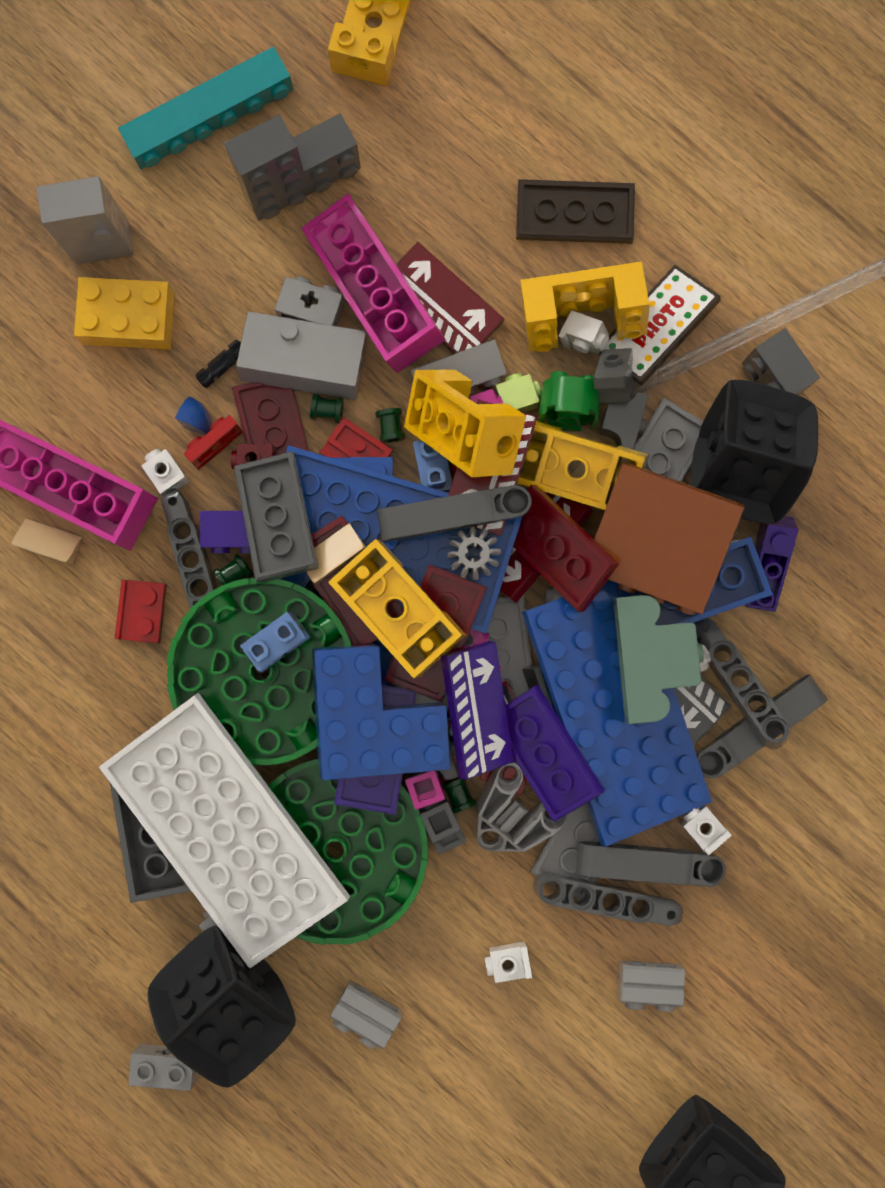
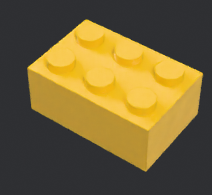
[74,277,175,350]

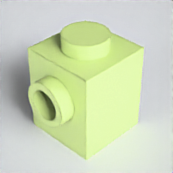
[495,373,541,413]

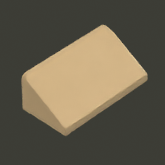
[11,518,83,565]
[307,523,366,585]

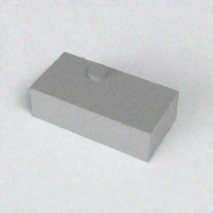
[36,176,134,265]
[236,311,367,400]

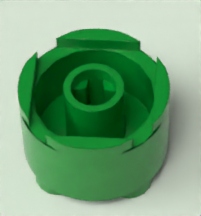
[538,371,600,432]

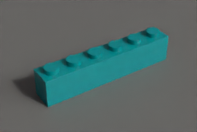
[118,46,293,170]

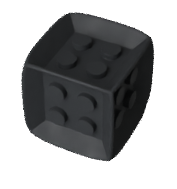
[691,380,818,524]
[147,926,296,1088]
[639,1095,786,1188]

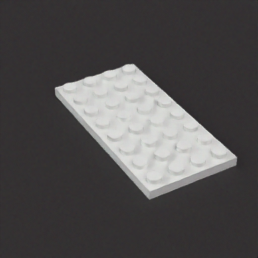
[99,693,350,969]

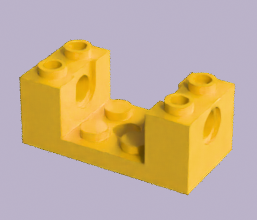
[328,0,411,86]
[520,261,649,352]
[404,370,526,477]
[518,421,648,510]
[328,539,466,678]

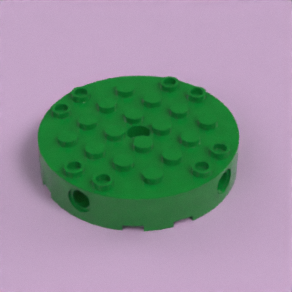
[166,578,353,766]
[268,758,428,945]

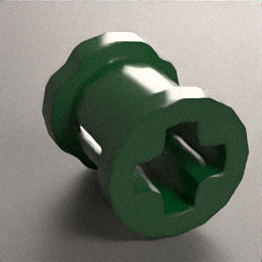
[310,393,344,424]
[375,408,406,443]
[213,553,253,585]
[442,777,477,813]

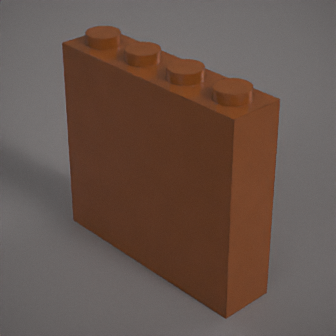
[594,462,744,615]

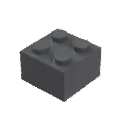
[742,328,820,395]

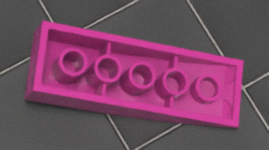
[301,193,446,374]
[0,420,158,551]

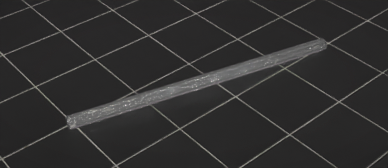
[631,257,885,398]

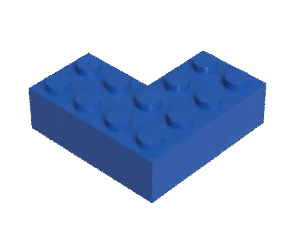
[637,537,773,626]
[312,644,450,780]

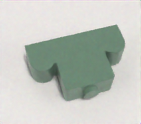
[613,595,704,724]

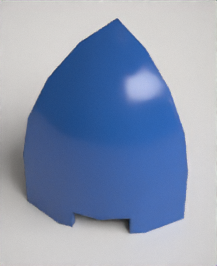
[175,397,212,436]

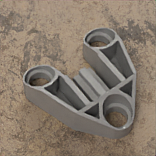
[476,758,568,852]

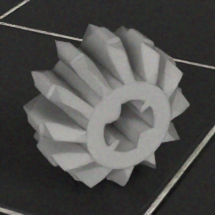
[448,527,501,580]

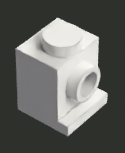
[558,310,609,354]
[141,449,191,496]
[679,806,732,855]
[485,941,532,983]

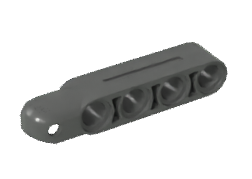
[377,485,532,542]
[162,488,217,609]
[694,618,790,749]
[696,674,828,778]
[576,841,726,887]
[533,872,683,926]

